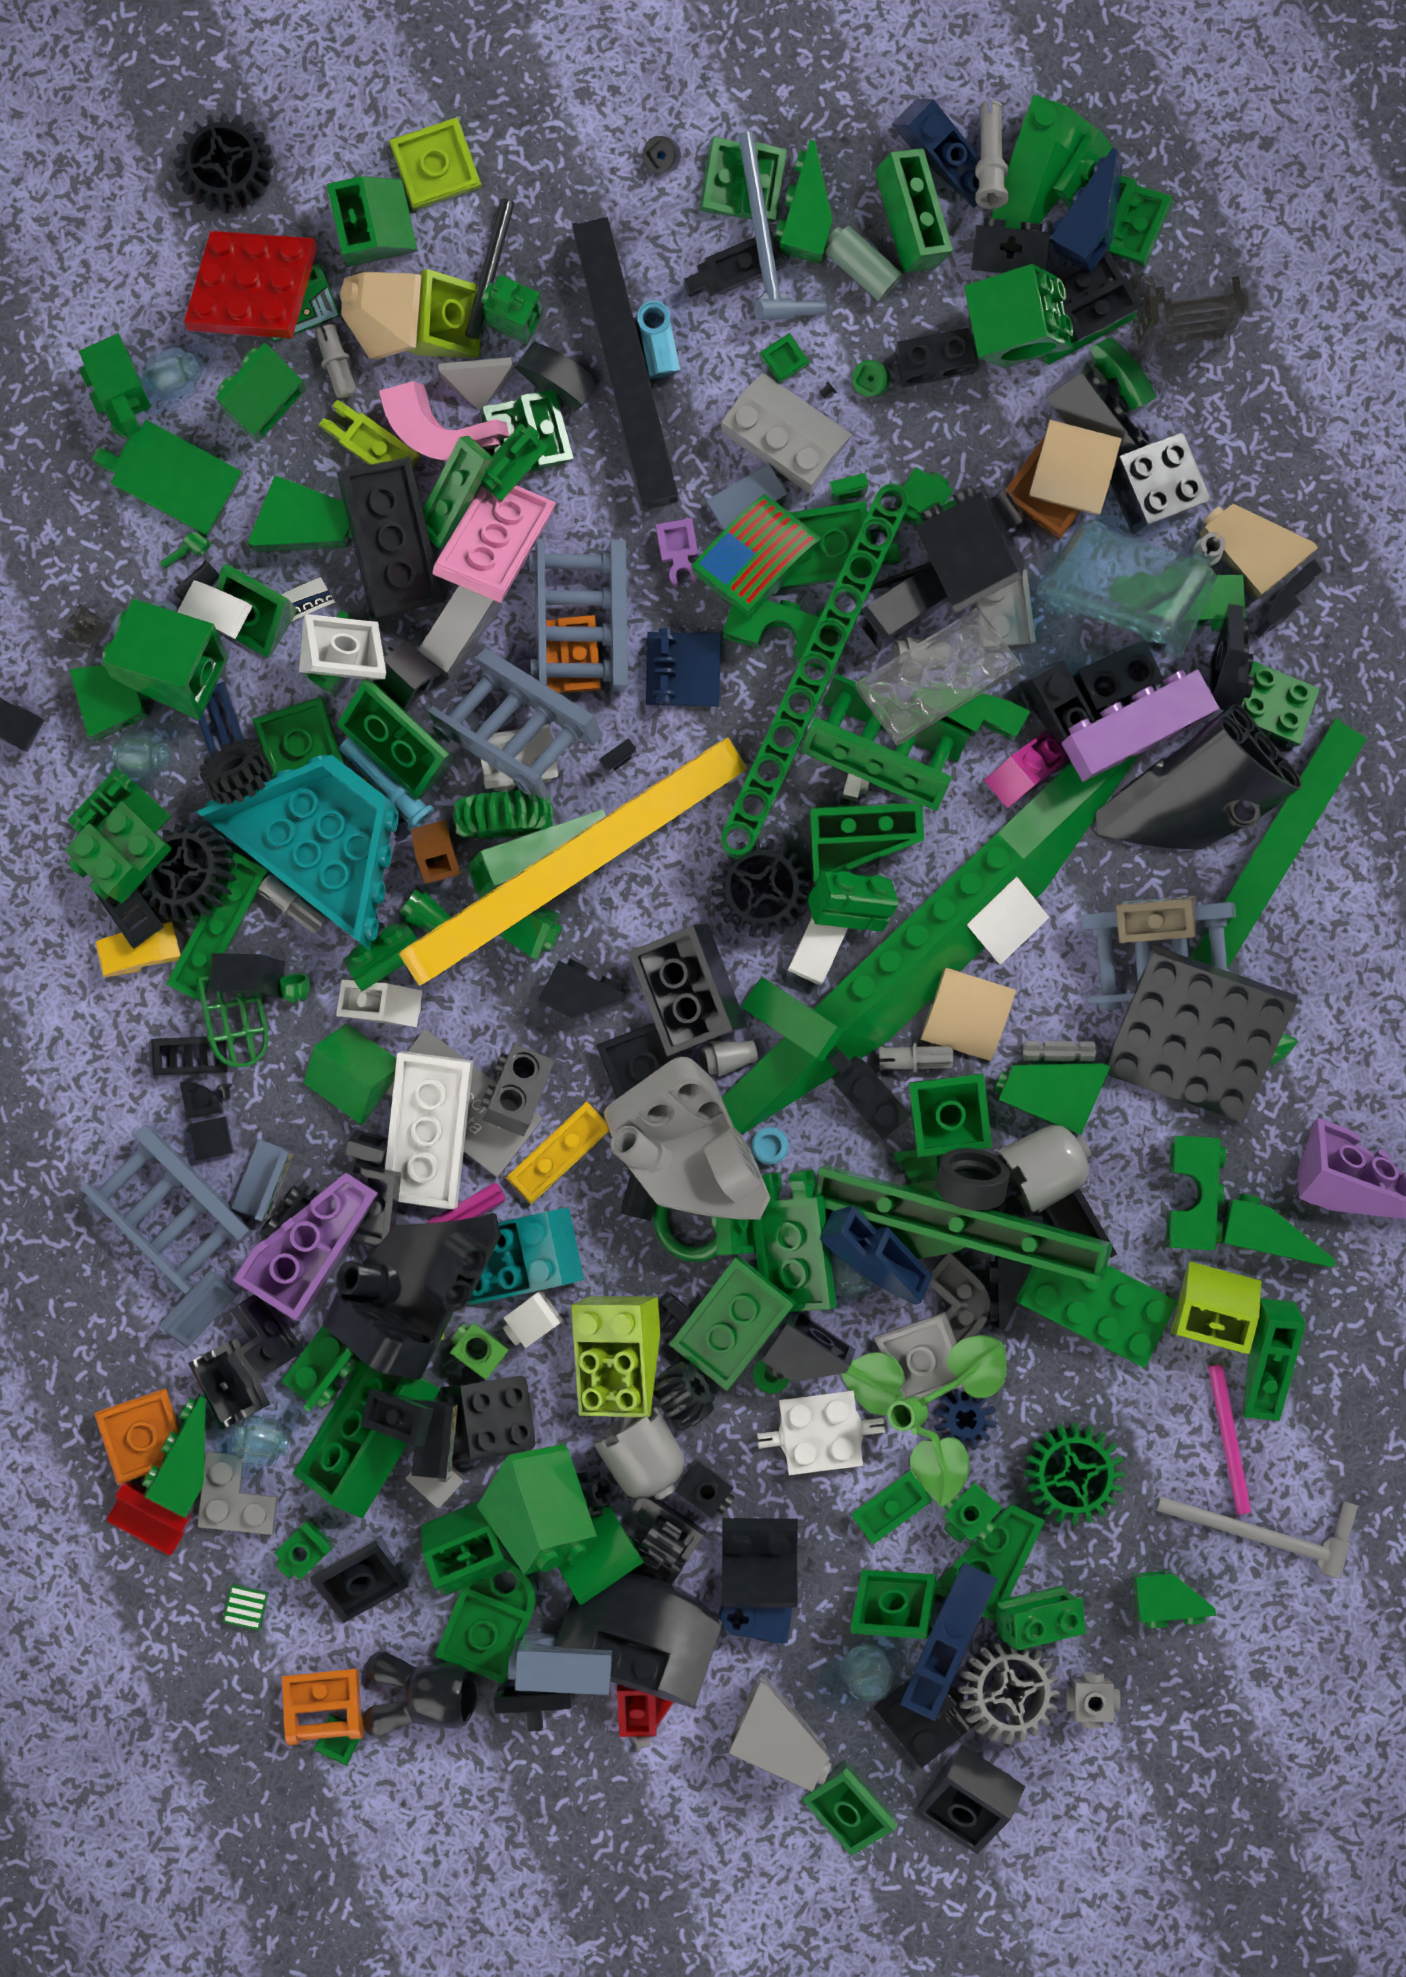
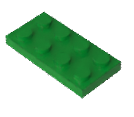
[1015,1265,1178,1368]

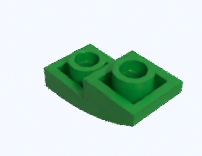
[1090,337,1157,411]

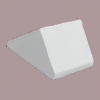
[299,614,386,680]

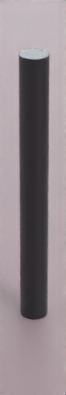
[465,199,515,339]

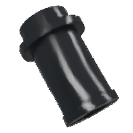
[173,560,219,601]

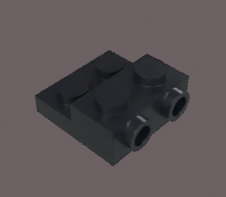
[1209,604,1254,711]

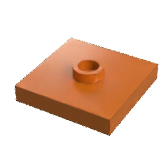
[94,1388,179,1485]

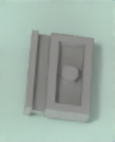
[976,570,1036,650]

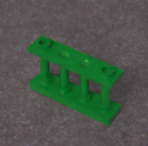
[800,673,971,811]

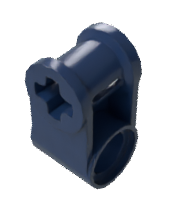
[719,1605,793,1644]

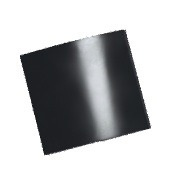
[1055,250,1143,342]
[1255,559,1323,638]
[621,1496,706,1584]

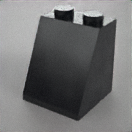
[915,484,1025,613]

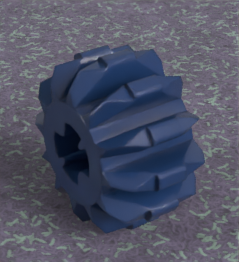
[933,1388,997,1450]

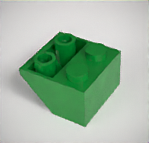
[326,176,418,267]
[215,342,307,443]
[421,1500,516,1595]

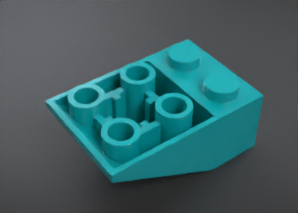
[468,1207,585,1305]

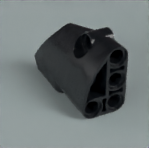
[322,1213,501,1380]

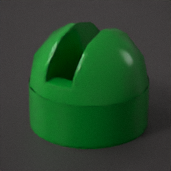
[280,973,311,1004]

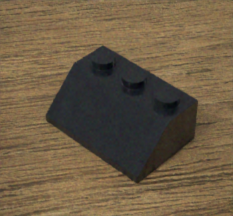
[628,924,747,1056]

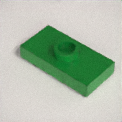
[1053,127,1114,208]

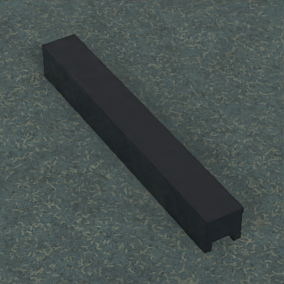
[572,217,678,512]

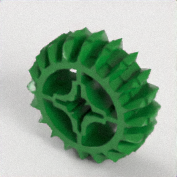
[453,790,554,839]
[1023,1422,1126,1525]

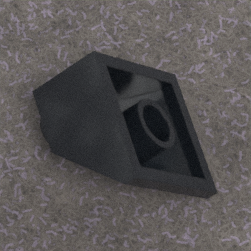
[762,1311,856,1382]

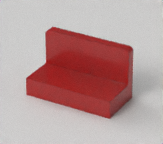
[107,1481,193,1555]

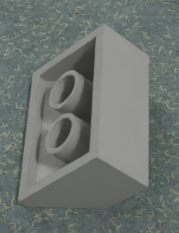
[721,373,852,495]

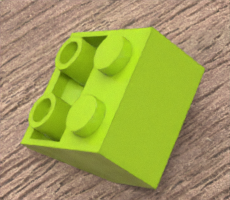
[1170,1261,1262,1354]

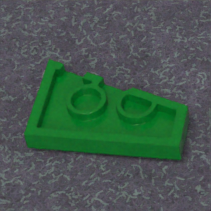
[936,1504,1046,1623]

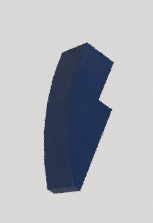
[819,1205,933,1305]

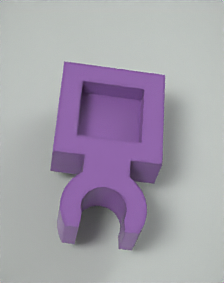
[656,518,698,587]

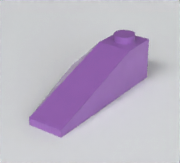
[1297,1118,1406,1219]
[233,1173,378,1321]

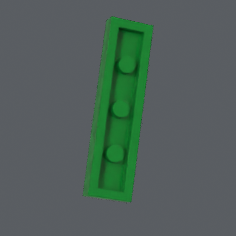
[166,853,270,1002]

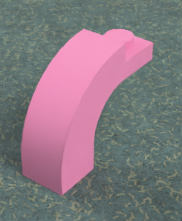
[379,381,510,462]

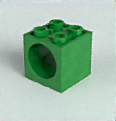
[964,264,1073,368]

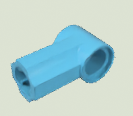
[638,301,681,379]

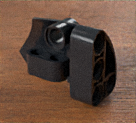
[1096,704,1302,850]

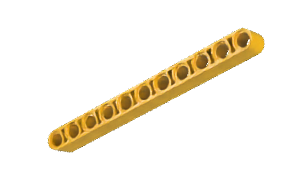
[398,737,748,986]

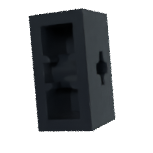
[971,218,1050,273]

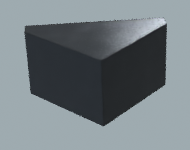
[208,953,285,998]

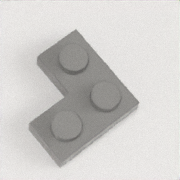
[198,1451,278,1535]

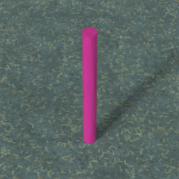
[1208,1364,1251,1515]

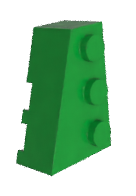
[809,802,924,883]

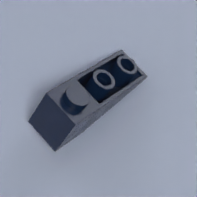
[892,99,981,208]
[1050,148,1123,273]

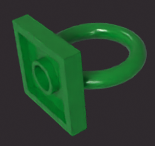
[653,1203,756,1262]

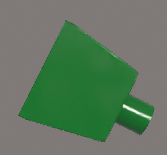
[70,665,150,742]

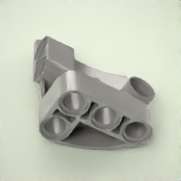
[604,1057,770,1219]

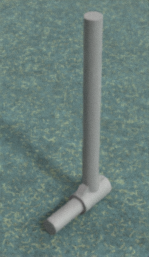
[1156,1496,1358,1579]

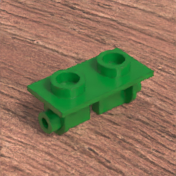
[480,424,549,502]

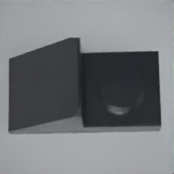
[360,1388,434,1446]

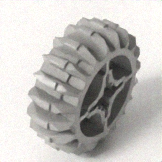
[958,1641,1060,1744]

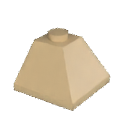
[340,272,421,360]

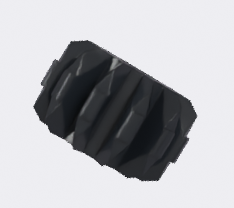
[653,1362,715,1429]

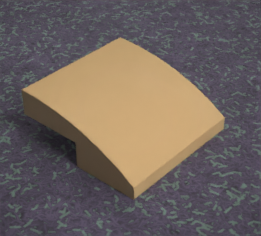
[1029,420,1122,516]
[920,968,1016,1061]

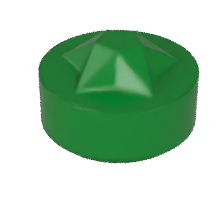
[852,360,891,398]

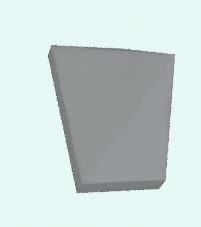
[438,357,514,410]

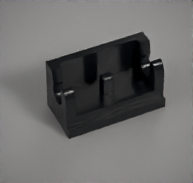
[188,1338,271,1430]

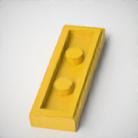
[505,1101,609,1205]

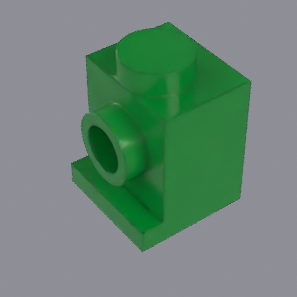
[274,1519,335,1580]

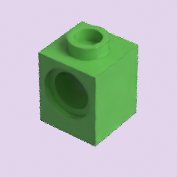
[450,1322,511,1380]

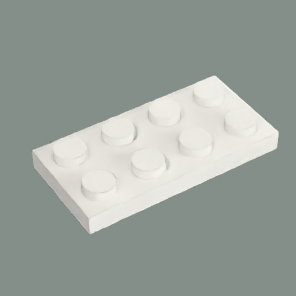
[385,1051,473,1210]

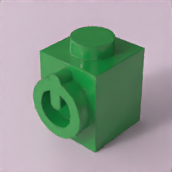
[895,467,953,526]

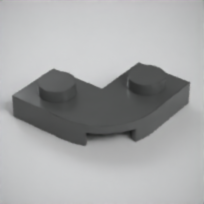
[929,1253,990,1342]

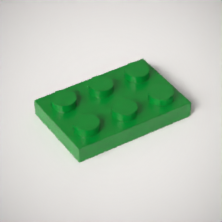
[669,1256,797,1391]

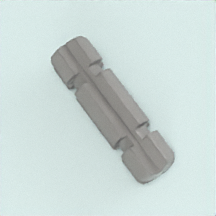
[1022,1041,1096,1062]

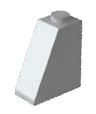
[418,585,502,678]

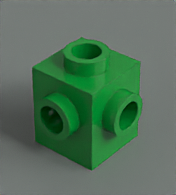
[942,1482,1002,1545]

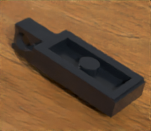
[684,230,786,298]
[826,1046,910,1140]

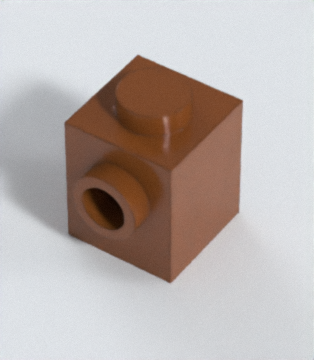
[410,820,460,884]

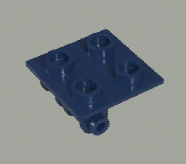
[646,628,721,707]

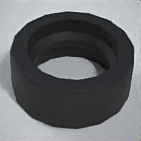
[936,1148,1010,1210]

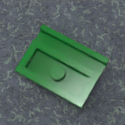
[343,920,418,992]

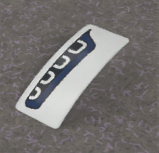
[281,577,335,622]

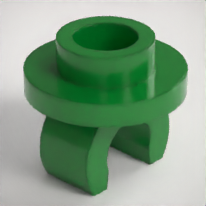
[753,1358,790,1394]

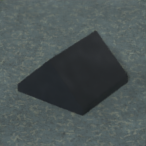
[310,1535,409,1623]

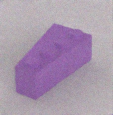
[1062,669,1220,782]

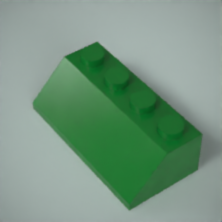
[293,1360,440,1519]

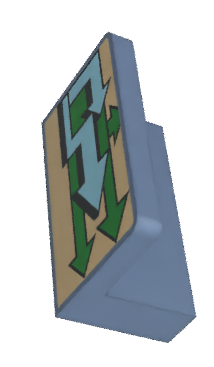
[231,1139,295,1222]

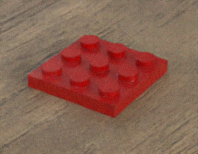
[184,231,318,339]

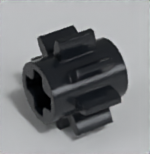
[576,1471,612,1517]
[639,1521,685,1570]

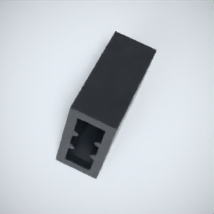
[858,564,949,652]

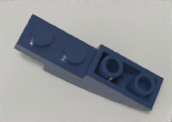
[900,1562,998,1721]

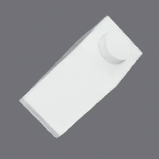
[336,980,423,1027]
[503,1290,564,1348]

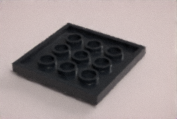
[1105,946,1298,1122]

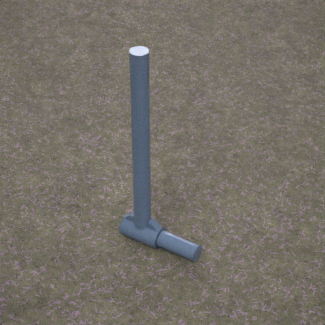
[738,131,827,320]

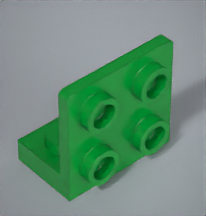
[281,1326,362,1412]

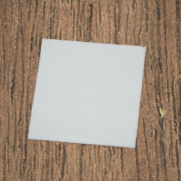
[967,877,1049,965]

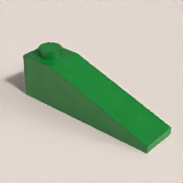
[991,94,1095,253]

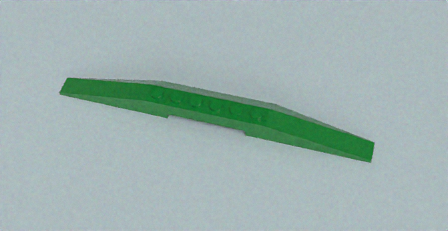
[722,755,1139,1135]

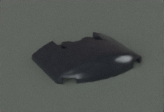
[554,1573,723,1709]

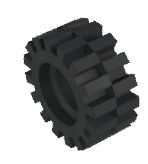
[199,739,273,805]

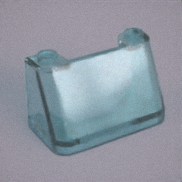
[1036,519,1217,658]

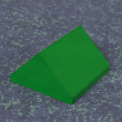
[216,564,298,658]
[304,1023,397,1126]
[909,1073,992,1157]
[850,1569,936,1639]
[801,1759,898,1856]

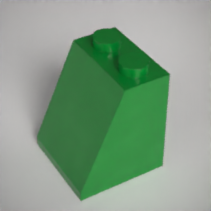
[102,599,229,720]
[477,1444,597,1575]

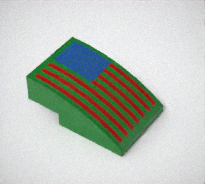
[692,493,821,619]

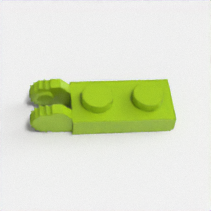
[319,400,421,469]

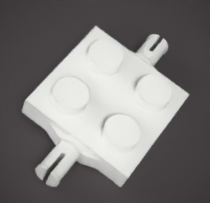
[757,1391,885,1475]

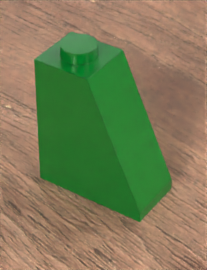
[247,475,352,553]
[993,1064,1110,1136]

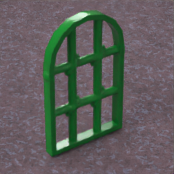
[196,976,268,1067]

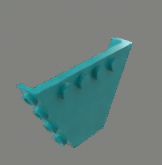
[196,754,399,951]

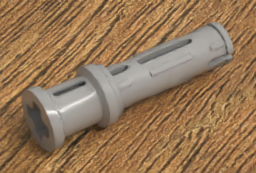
[975,100,1008,209]

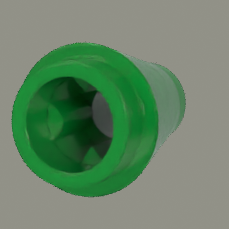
[399,889,451,932]

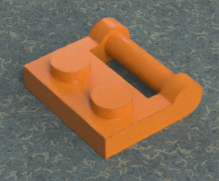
[282,1669,364,1746]

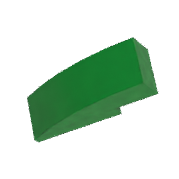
[910,688,1030,742]

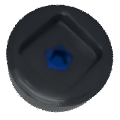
[642,136,681,174]

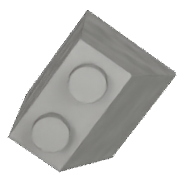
[728,1673,831,1792]

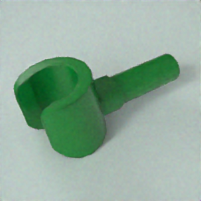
[160,532,211,569]

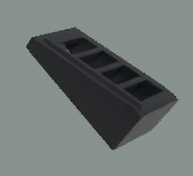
[95,887,164,949]
[149,1036,228,1078]

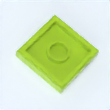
[389,117,482,211]

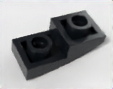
[514,341,600,411]

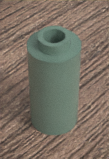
[825,226,904,302]

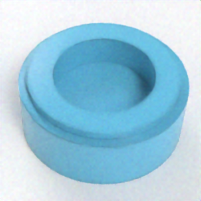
[751,1127,789,1164]

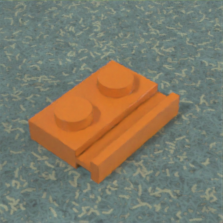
[546,615,601,693]

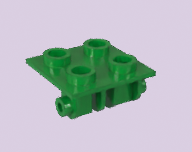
[1241,661,1320,747]
[67,766,172,833]

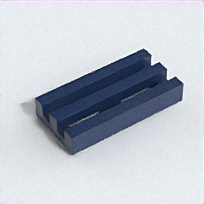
[198,682,245,758]

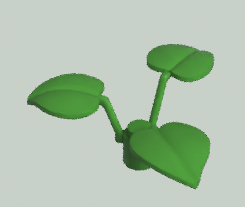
[841,1335,1007,1507]

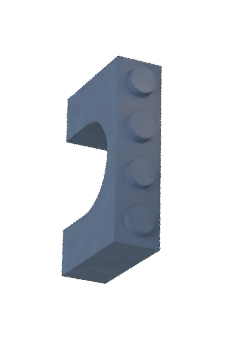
[508,1631,612,1695]

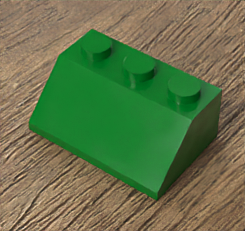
[336,678,456,800]

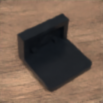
[439,1376,536,1462]

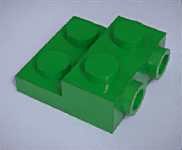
[64,800,172,904]

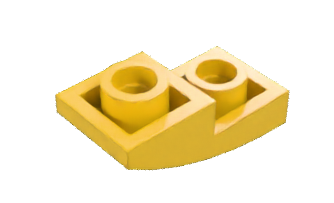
[95,922,180,978]

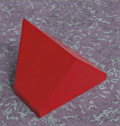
[617,1684,674,1737]

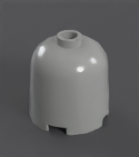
[997,1125,1091,1216]
[592,1404,685,1500]

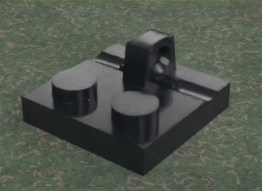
[874,1677,979,1769]
[494,1686,574,1732]

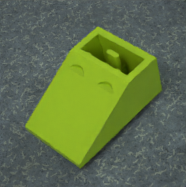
[571,1296,660,1417]

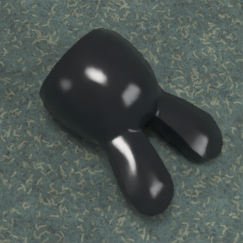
[363,1652,477,1736]

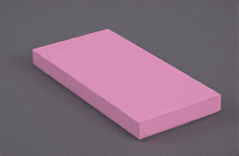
[432,486,556,603]

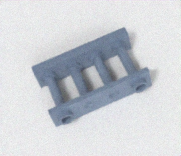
[528,539,628,693]
[428,648,603,800]
[1081,902,1236,1011]
[80,1125,254,1294]

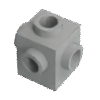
[1065,1672,1120,1729]

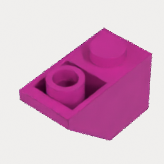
[984,731,1069,809]

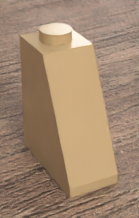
[1200,504,1318,600]

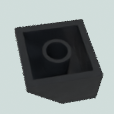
[914,1744,1026,1854]

